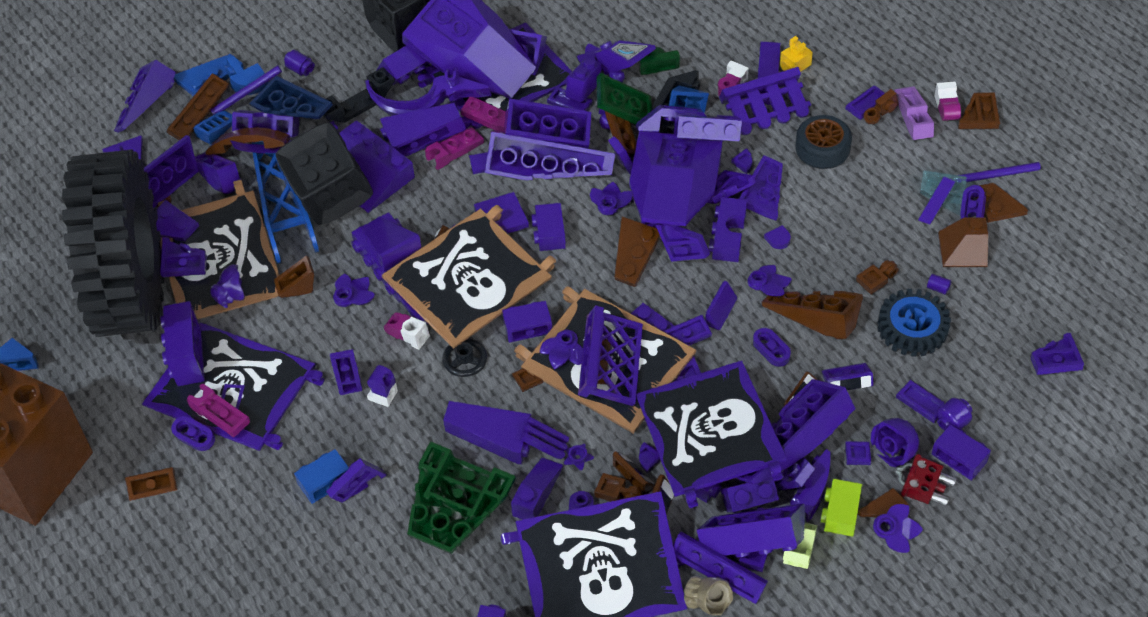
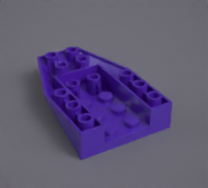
[402,0,536,99]
[629,131,723,226]

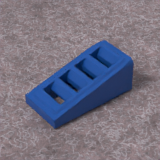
[193,110,232,145]

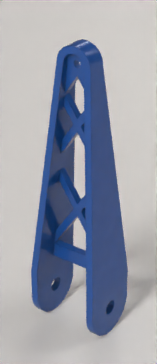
[252,141,319,264]

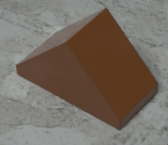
[274,255,314,298]

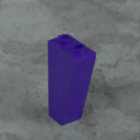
[380,103,466,157]
[443,401,534,465]

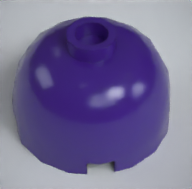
[871,418,919,467]

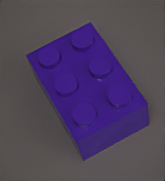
[160,301,205,386]

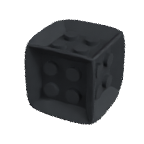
[362,0,430,52]
[275,122,373,225]

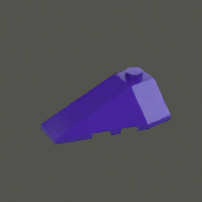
[114,60,176,133]

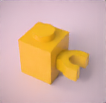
[780,36,813,72]

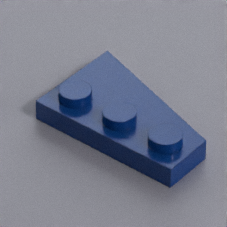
[173,54,244,96]

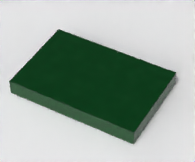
[597,73,652,125]

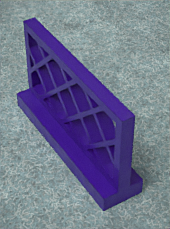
[578,305,643,406]

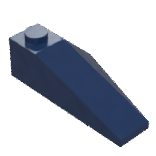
[249,76,333,119]

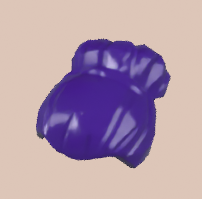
[210,264,245,308]

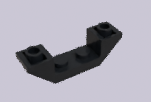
[323,67,395,123]
[652,70,701,134]

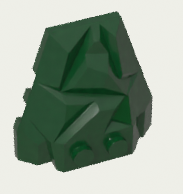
[407,441,516,554]

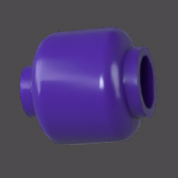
[937,398,973,431]

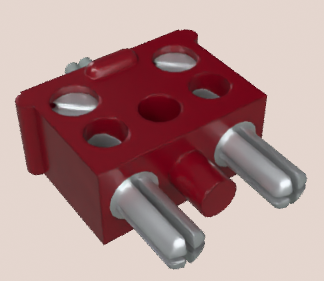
[896,454,956,505]

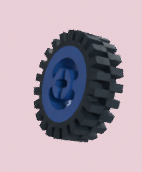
[877,288,951,357]

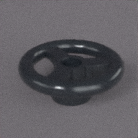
[442,339,487,377]

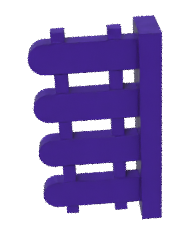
[719,67,811,135]

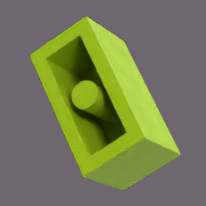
[821,479,862,537]

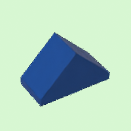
[669,86,709,113]
[0,338,39,371]

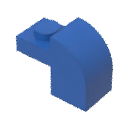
[226,55,269,95]

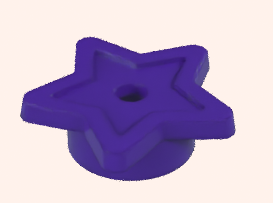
[564,444,594,470]

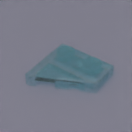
[920,171,967,215]

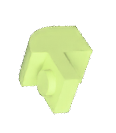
[783,522,818,569]

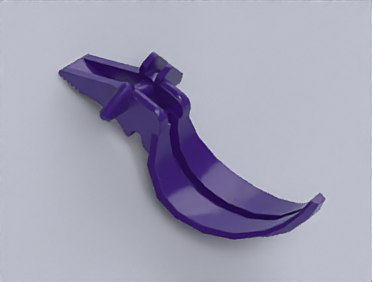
[366,68,491,116]

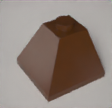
[938,217,988,267]

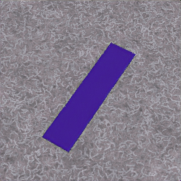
[918,177,955,224]

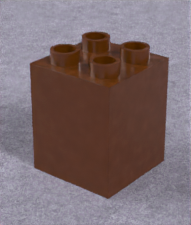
[0,363,93,526]

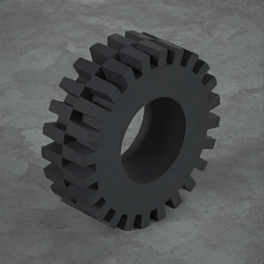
[62,149,164,337]

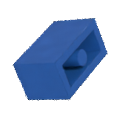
[294,449,349,504]

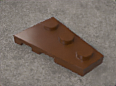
[614,216,660,287]

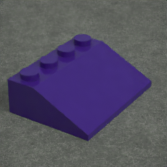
[339,120,415,213]

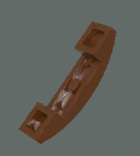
[205,127,290,155]

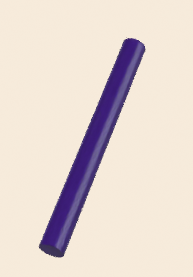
[211,65,282,115]
[956,162,1041,184]

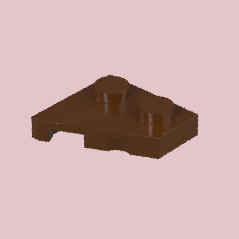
[958,92,1000,129]
[975,183,1028,223]

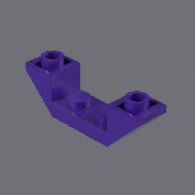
[636,105,707,133]

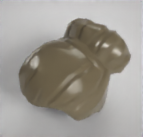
[684,576,733,615]

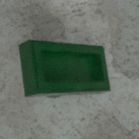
[639,47,680,75]

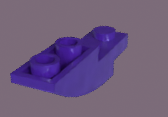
[790,449,830,523]

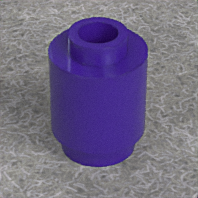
[284,50,315,77]

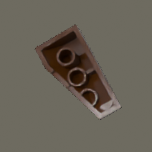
[762,291,863,339]

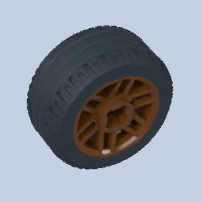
[795,115,852,169]

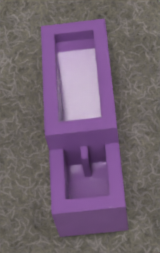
[895,86,934,140]

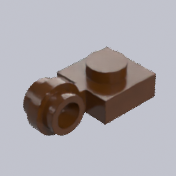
[864,89,898,124]
[856,260,898,295]
[594,473,642,502]

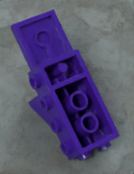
[351,212,428,325]

